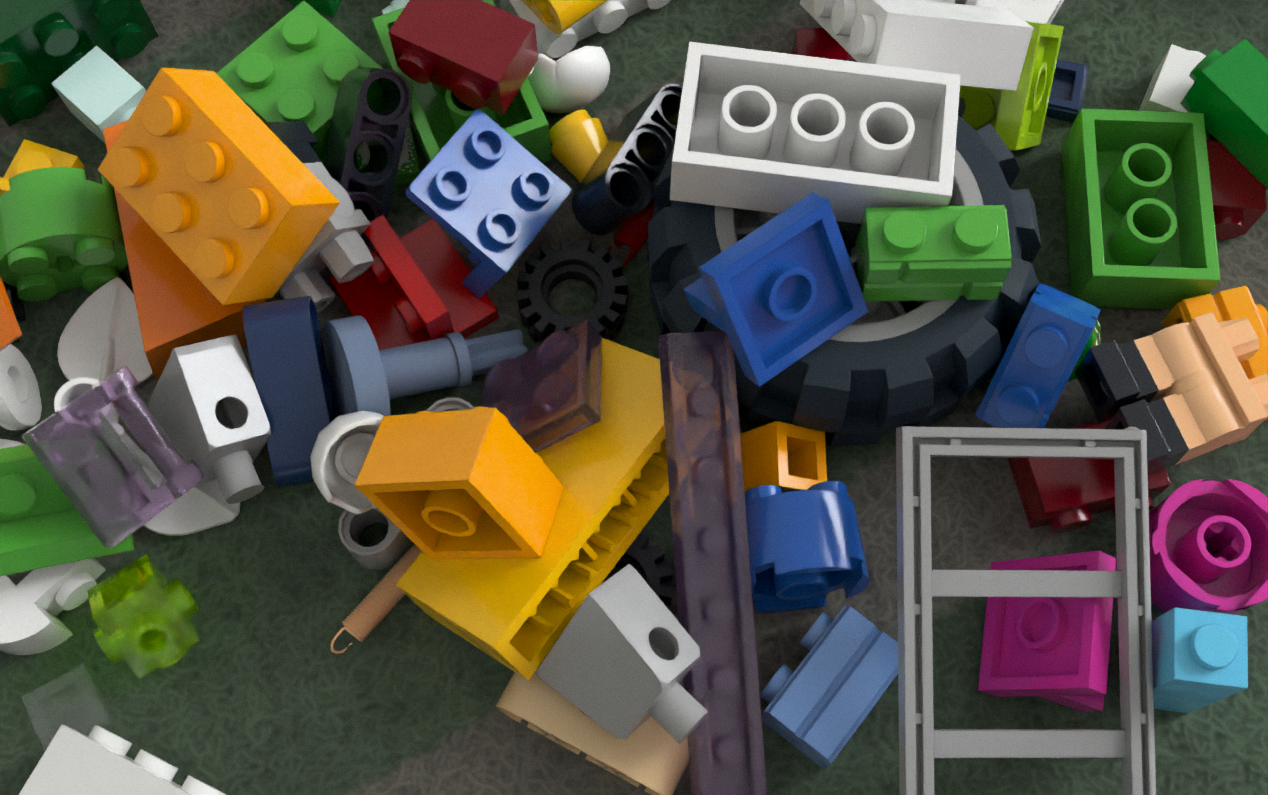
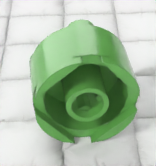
[0,167,128,302]

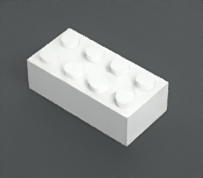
[670,42,961,224]

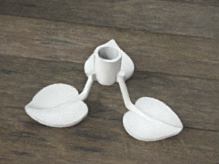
[0,277,240,536]

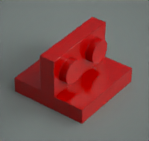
[329,215,499,350]

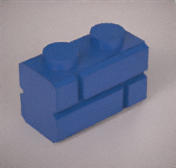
[975,283,1100,428]

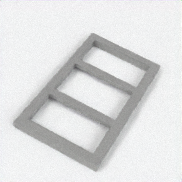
[896,426,1156,795]

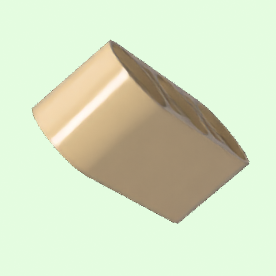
[495,663,700,795]

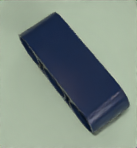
[243,296,337,487]

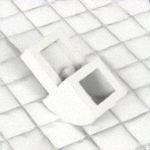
[0,558,106,655]

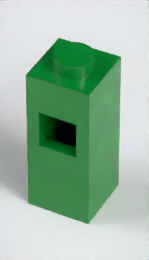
[1180,39,1268,189]

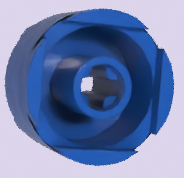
[724,481,869,613]

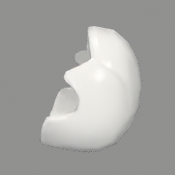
[527,46,610,113]
[310,410,383,514]

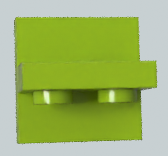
[959,21,1064,151]

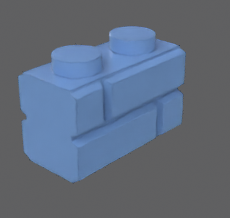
[759,605,898,770]

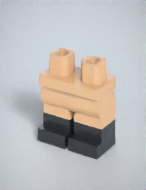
[1075,312,1268,475]

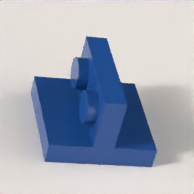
[683,192,868,387]

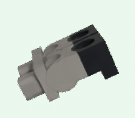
[265,121,375,314]

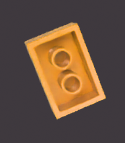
[98,68,340,305]

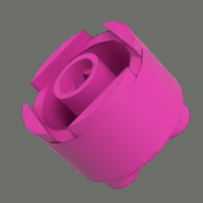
[1149,478,1268,615]

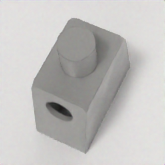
[147,334,271,504]
[536,564,709,744]

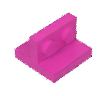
[978,551,1116,712]

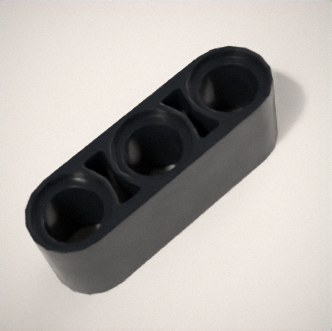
[322,67,412,246]
[572,83,683,235]

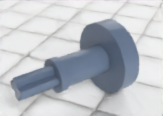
[322,315,528,417]

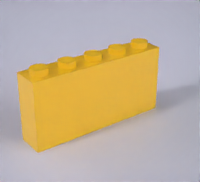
[395,335,729,681]

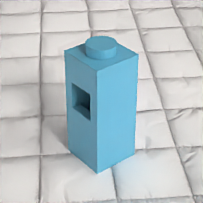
[1152,607,1248,713]

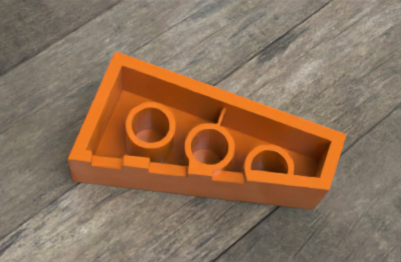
[103,120,266,383]

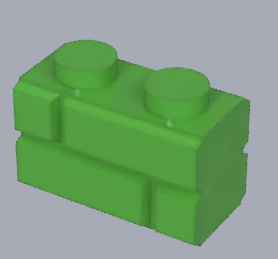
[856,205,1012,301]

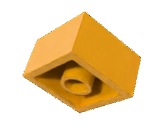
[354,406,565,559]

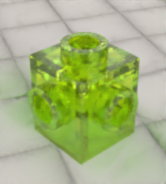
[87,554,199,679]

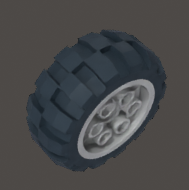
[647,59,1042,446]

